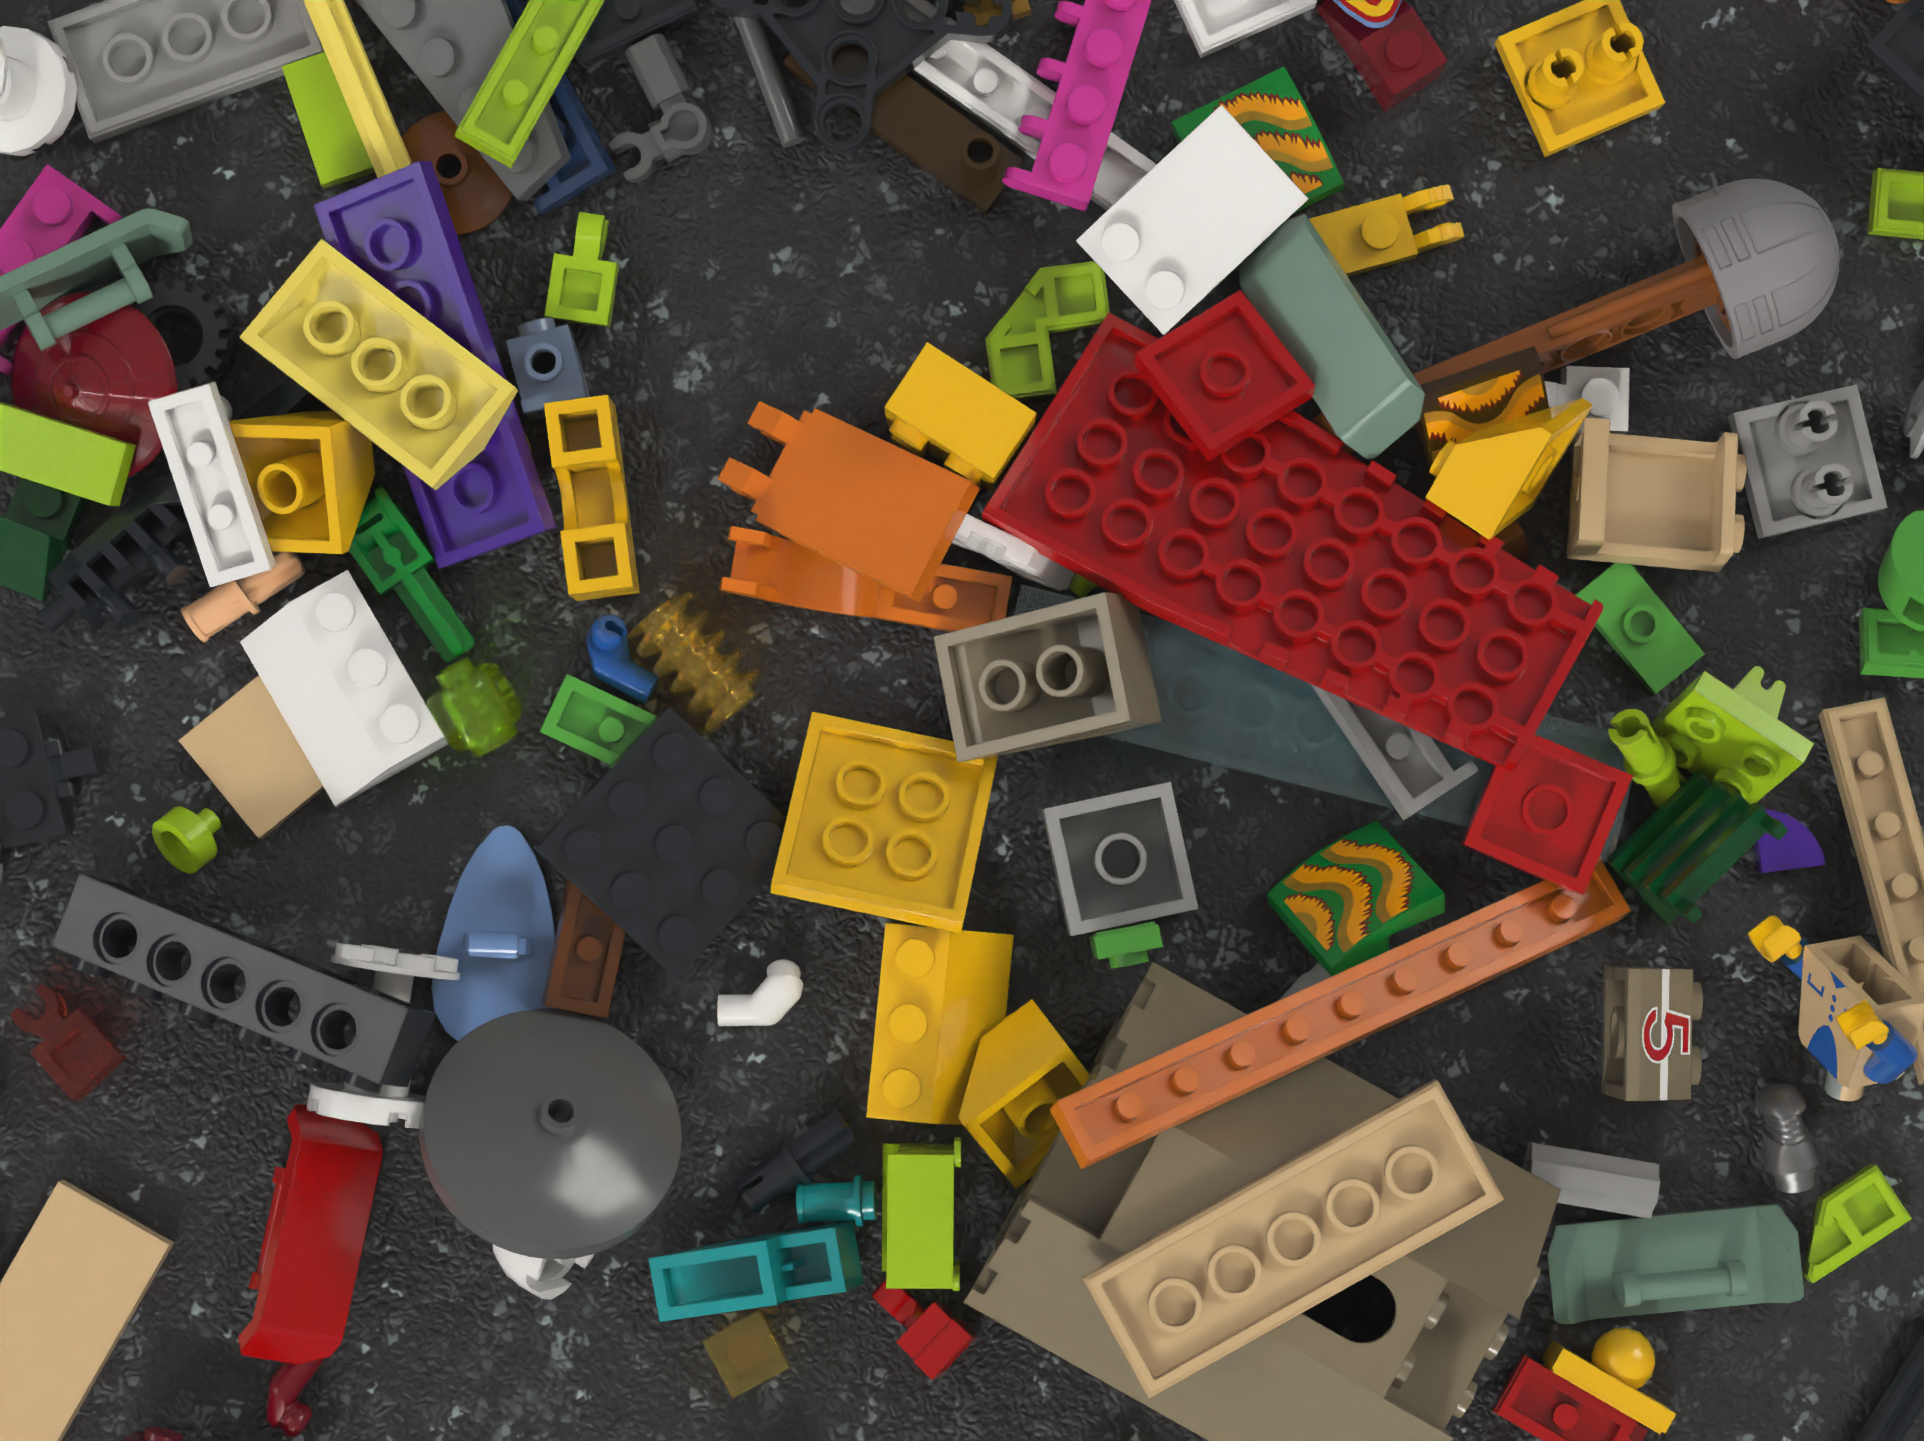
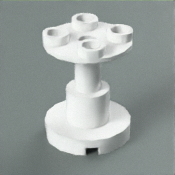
[0,26,78,156]
[307,943,461,1129]

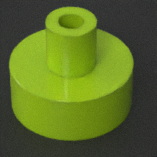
[152,806,221,874]

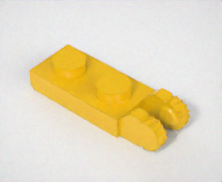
[1309,184,1465,277]

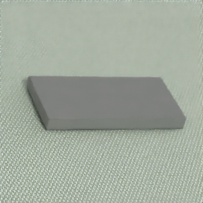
[47,0,325,144]

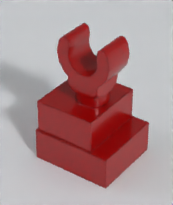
[871,1279,978,1380]

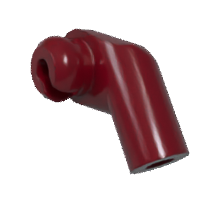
[266,1358,326,1437]

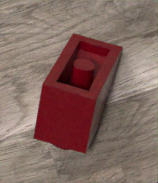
[1317,0,1448,112]

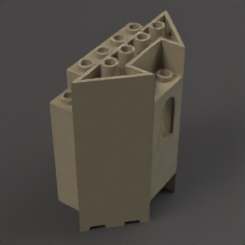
[963,962,1561,1441]

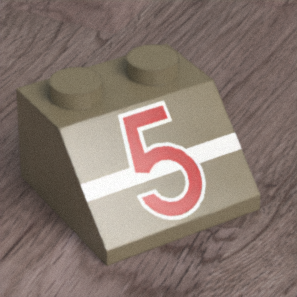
[1601,966,1703,1101]

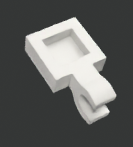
[1545,366,1630,434]

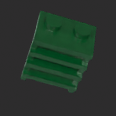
[1606,771,1788,926]

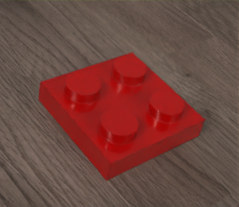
[1134,290,1316,462]
[1460,734,1633,895]

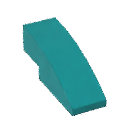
[648,1220,864,1322]

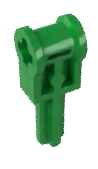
[349,484,475,663]

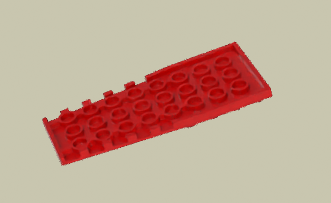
[982,312,1604,772]

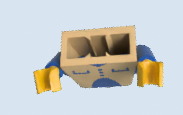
[1748,915,1924,1101]

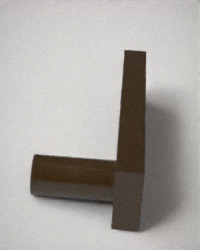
[783,44,1024,215]

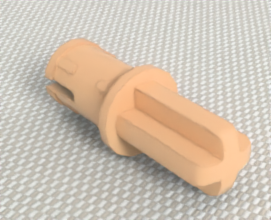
[181,551,305,643]

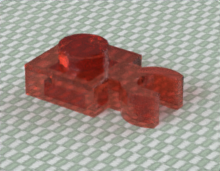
[11,985,127,1102]

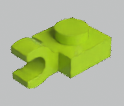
[544,212,619,328]

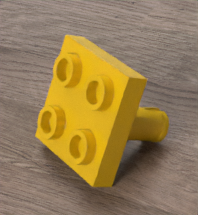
[1495,0,1665,157]

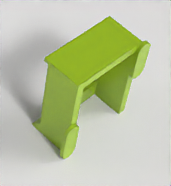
[882,1137,961,1291]

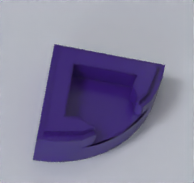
[1753,810,1826,873]

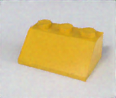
[866,922,1014,1125]

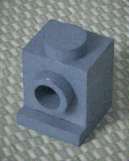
[506,318,590,421]

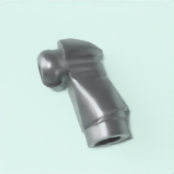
[1756,1084,1819,1193]

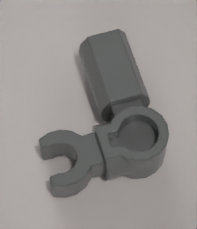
[609,34,713,183]

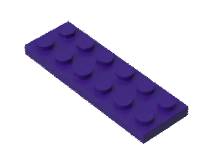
[314,161,557,569]

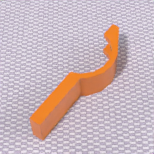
[719,526,1012,632]

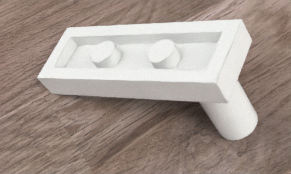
[148,381,276,587]

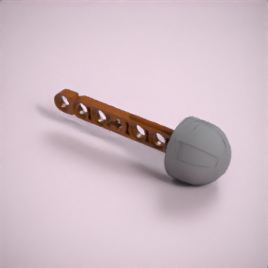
[1311,179,1840,454]

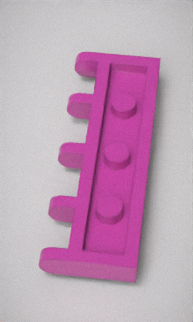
[1002,0,1151,212]
[0,164,122,376]

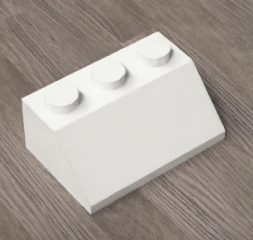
[240,570,448,808]

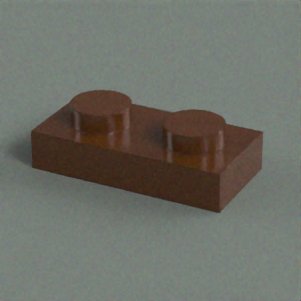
[541,880,625,1018]

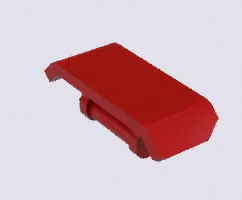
[238,1104,383,1365]

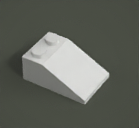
[1076,105,1309,335]

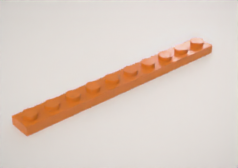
[1050,857,1631,1169]

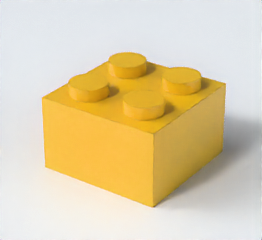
[884,342,1037,493]

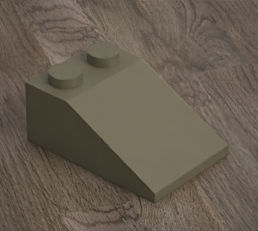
[934,592,1162,762]

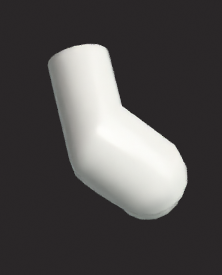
[717,959,804,1026]

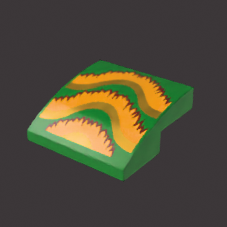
[1171,67,1344,214]
[1267,821,1445,977]

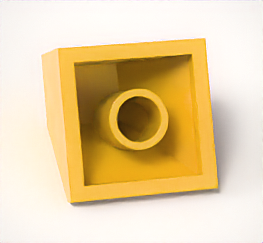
[1425,398,1593,540]
[229,411,375,554]
[958,999,1090,1189]

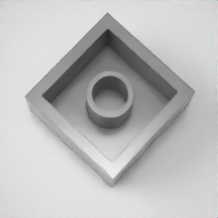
[1042,782,1198,936]

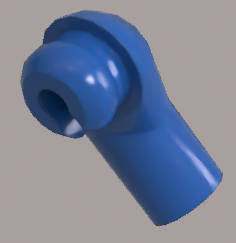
[586,614,660,704]

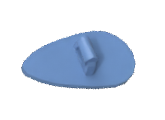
[431,825,556,1041]

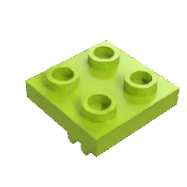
[1650,666,1814,805]

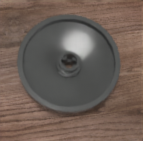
[419,1009,682,1259]

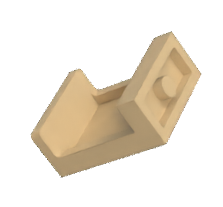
[1567,418,1747,572]

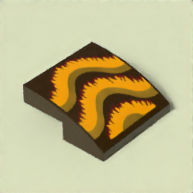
[1415,346,1549,488]

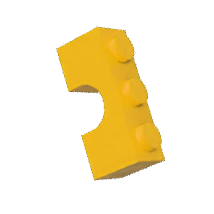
[544,395,640,601]

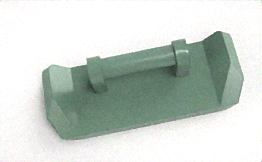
[0,208,193,351]
[1239,214,1425,459]
[1548,1204,1804,1324]

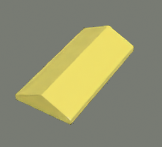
[240,239,518,491]

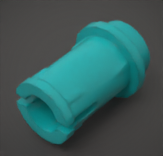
[796,1175,878,1227]

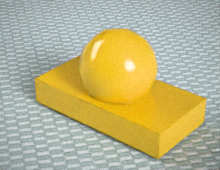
[1541,1328,1676,1434]

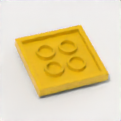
[770,712,998,933]

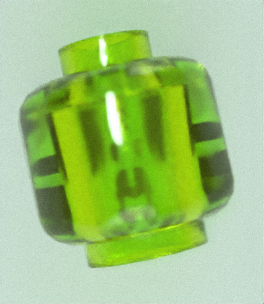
[427,657,523,757]

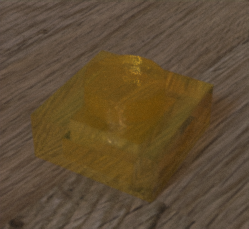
[702,1308,791,1399]

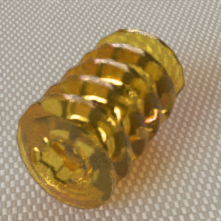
[627,591,760,735]

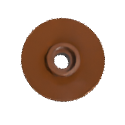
[402,111,513,236]

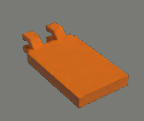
[717,401,980,603]

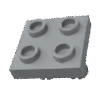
[1728,384,1888,539]

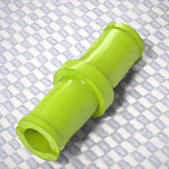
[1608,709,1687,809]

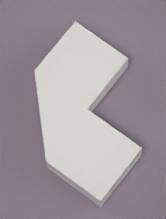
[952,514,1075,591]

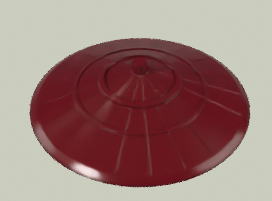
[11,291,178,477]

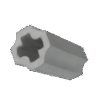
[1522,1142,1660,1219]

